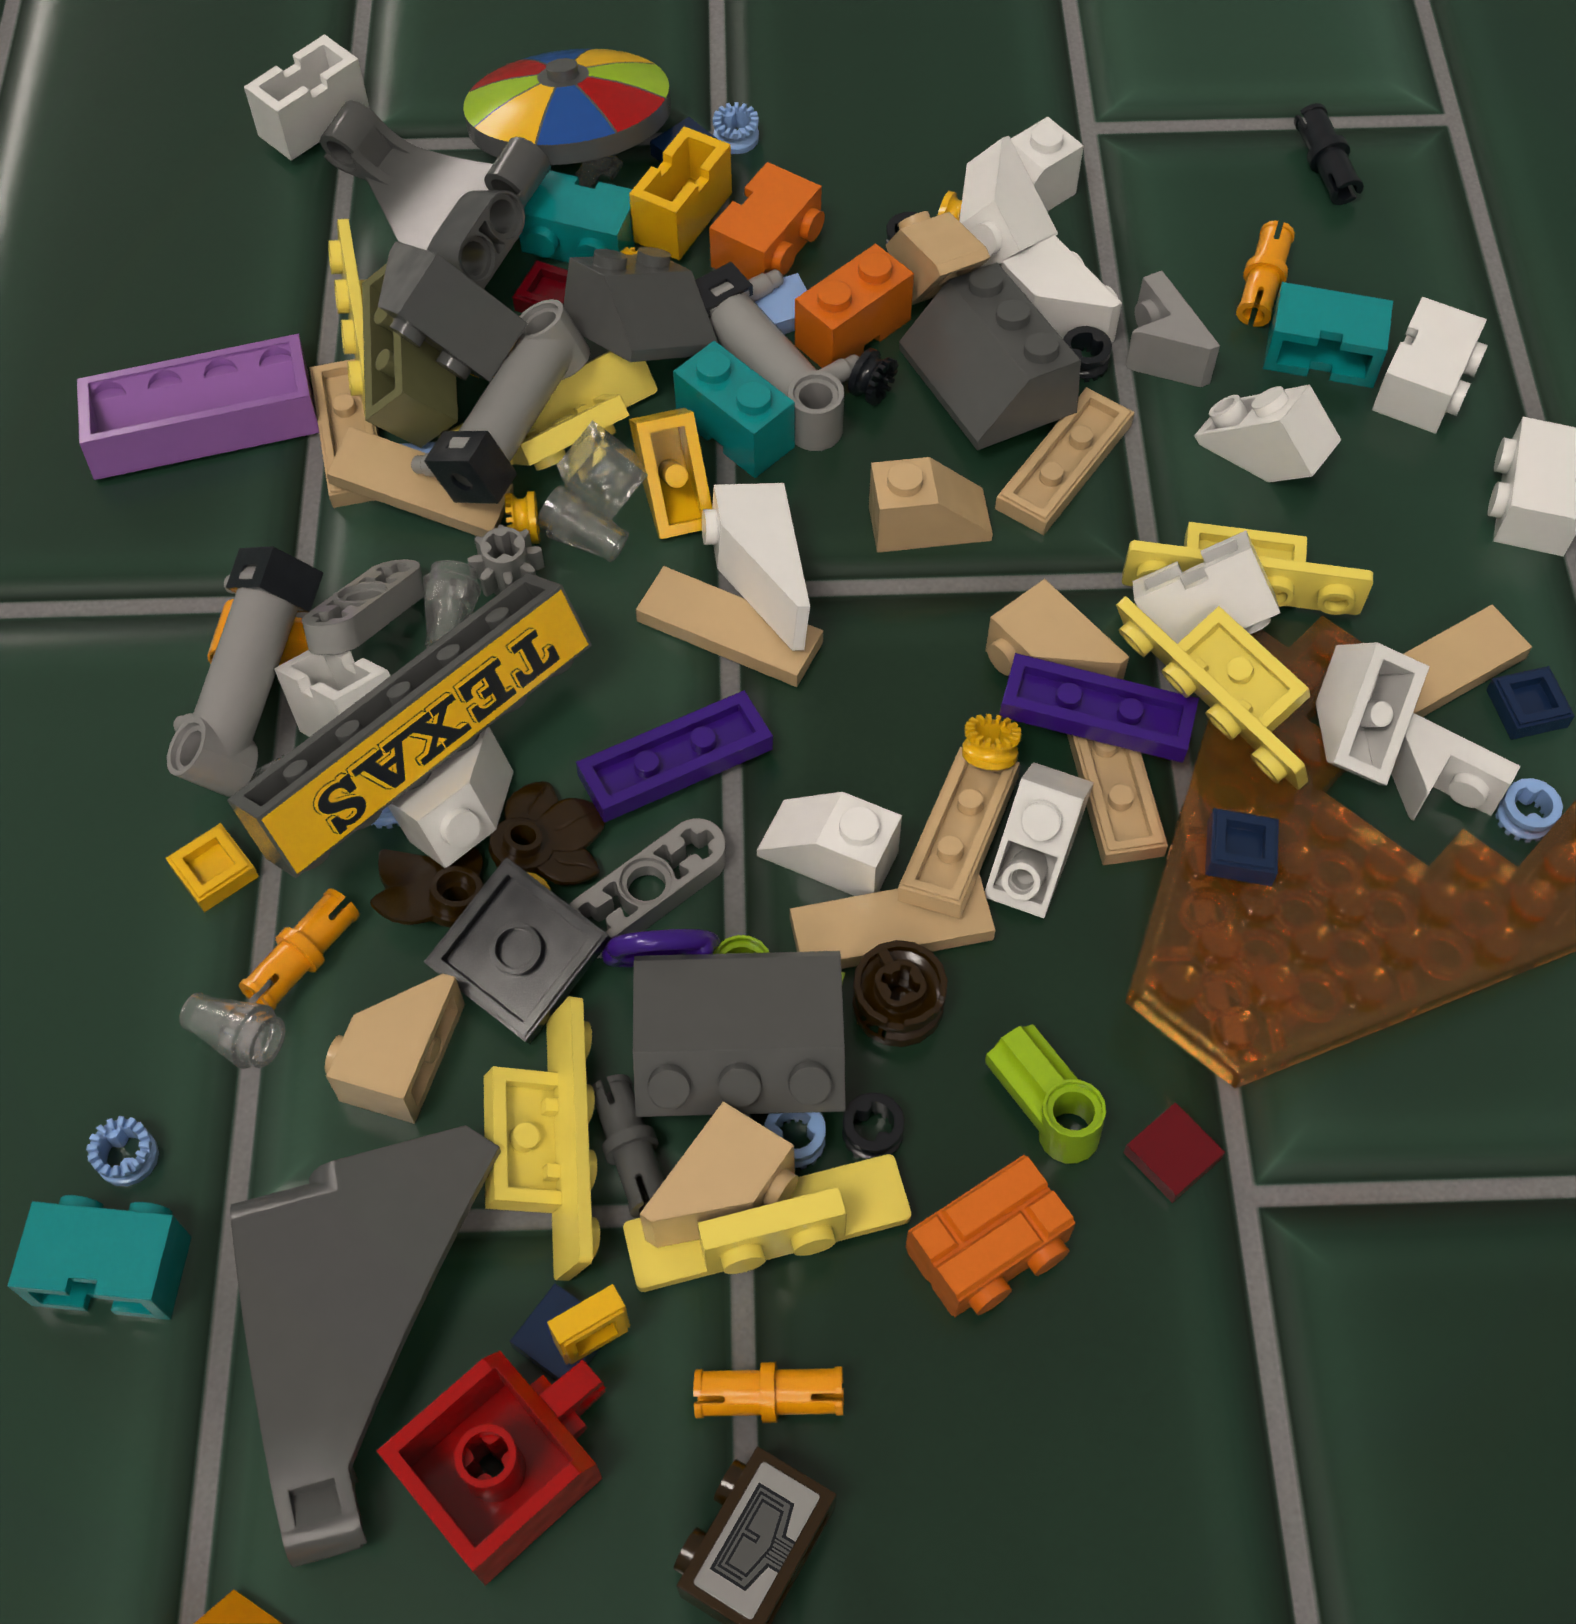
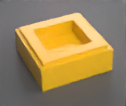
[165,823,259,913]
[547,1284,630,1365]

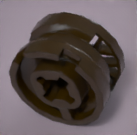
[852,940,948,1047]

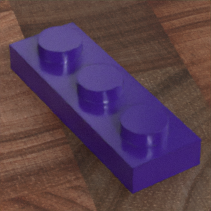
[999,653,1199,763]
[576,690,773,823]

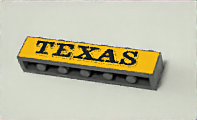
[227,572,592,878]

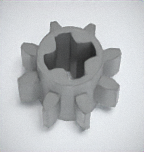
[467,525,545,597]

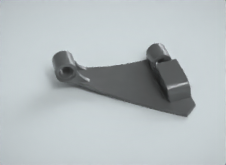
[320,100,551,289]

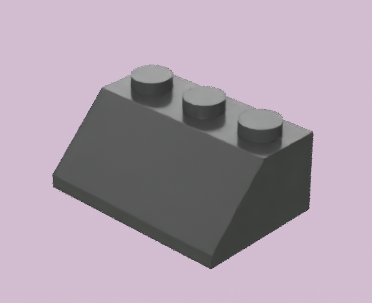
[899,262,1081,451]
[633,951,845,1117]

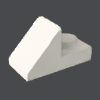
[1391,713,1521,821]

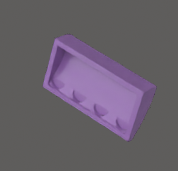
[77,334,319,480]

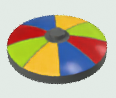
[463,49,672,165]

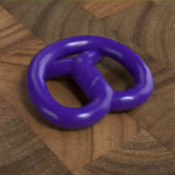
[602,929,720,967]

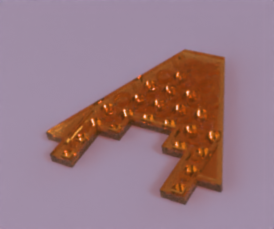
[1125,615,1576,1089]

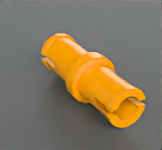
[1236,220,1295,327]
[239,888,360,1013]
[693,1362,844,1423]

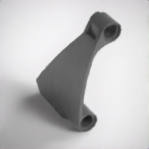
[230,1125,501,1568]

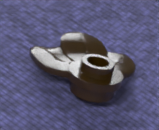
[489,781,606,885]
[370,847,484,928]

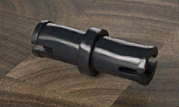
[1294,103,1364,205]

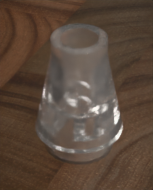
[537,485,629,562]
[422,560,482,648]
[180,992,285,1069]

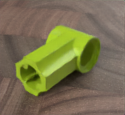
[985,1024,1106,1164]

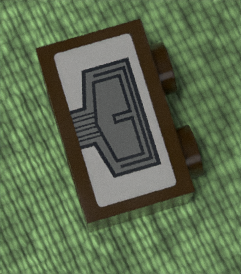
[673,1446,837,1624]

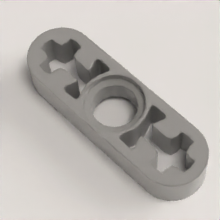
[302,559,426,655]
[570,818,726,959]

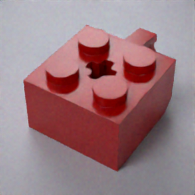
[377,1350,606,1586]

